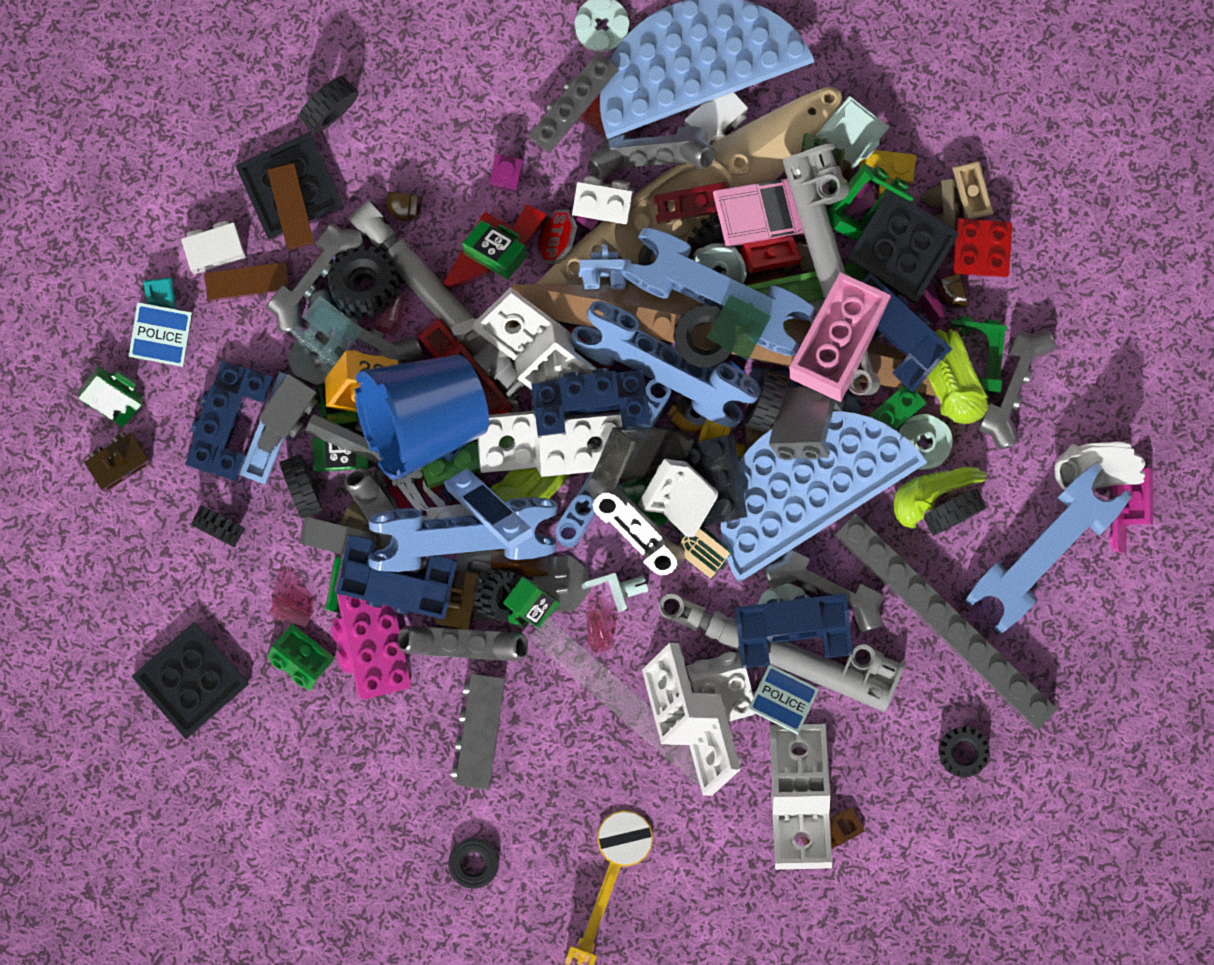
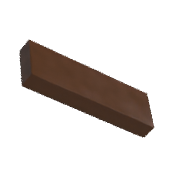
[267,163,315,251]
[204,262,290,302]

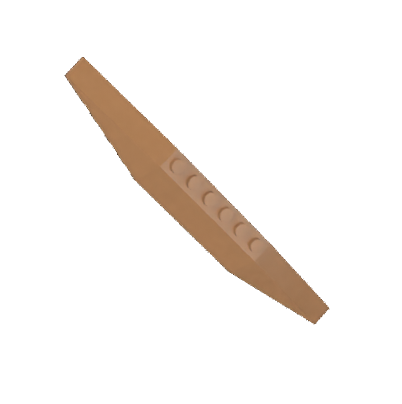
[511,284,936,396]

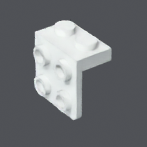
[572,175,635,224]
[638,459,718,537]
[686,651,755,722]

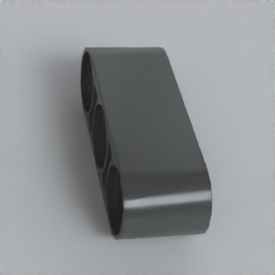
[298,517,378,554]

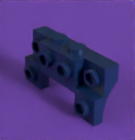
[862,273,952,393]
[185,361,274,482]
[531,368,650,438]
[334,534,457,619]
[734,593,853,669]

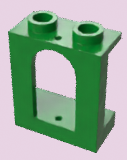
[827,163,914,240]
[949,316,1007,395]

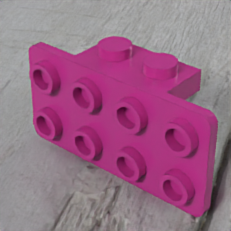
[331,594,410,700]

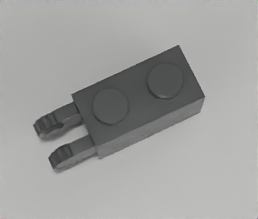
[258,374,319,453]

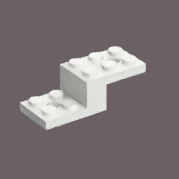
[473,287,597,417]
[478,411,624,477]
[642,643,741,795]
[769,724,832,869]

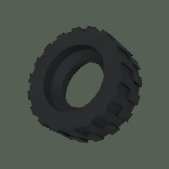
[299,76,359,133]
[673,304,737,368]
[744,368,788,433]
[279,454,323,519]
[924,488,987,536]

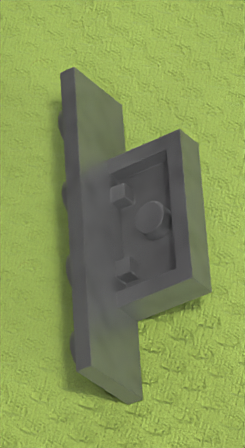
[528,52,619,154]

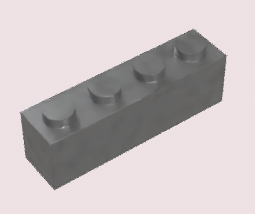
[451,674,505,790]

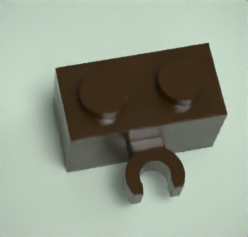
[84,432,152,492]
[432,570,480,630]

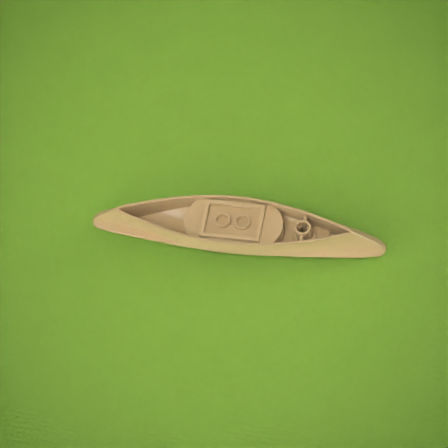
[505,87,842,328]

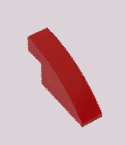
[444,204,547,290]
[416,317,513,415]

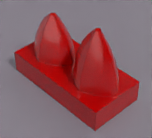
[740,235,802,274]

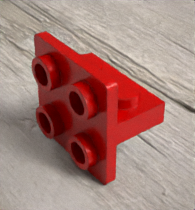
[952,218,1013,278]

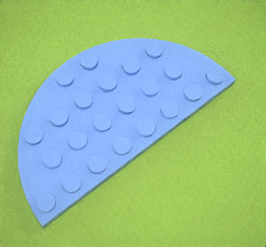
[600,0,814,139]
[721,411,927,583]

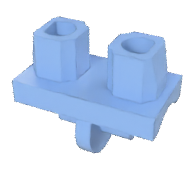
[579,244,631,290]

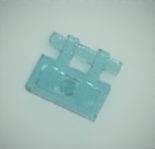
[291,295,364,366]

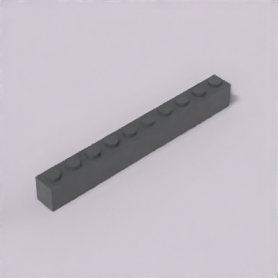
[835,514,1058,730]

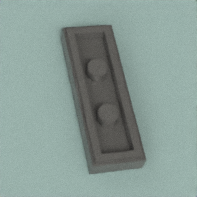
[305,414,381,465]

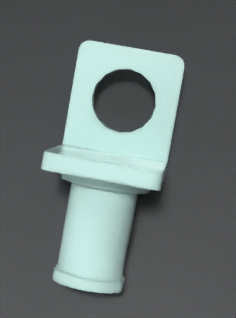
[581,573,648,612]

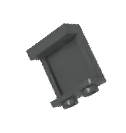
[769,387,844,460]

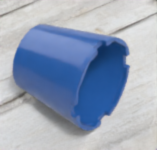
[354,354,489,480]

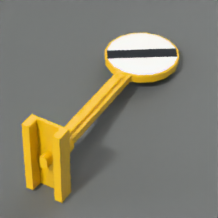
[565,811,653,965]

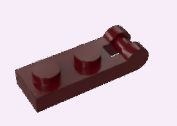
[653,182,729,224]

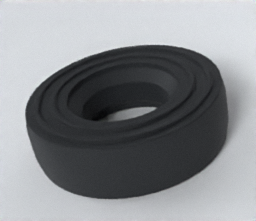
[448,838,499,889]

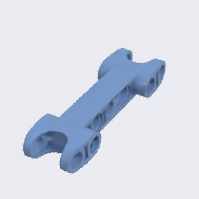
[622,228,817,356]
[570,301,761,427]
[556,379,671,547]
[964,462,1133,635]
[369,497,558,572]

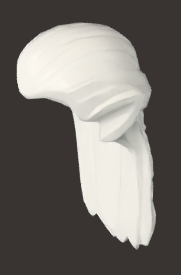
[1054,441,1145,490]

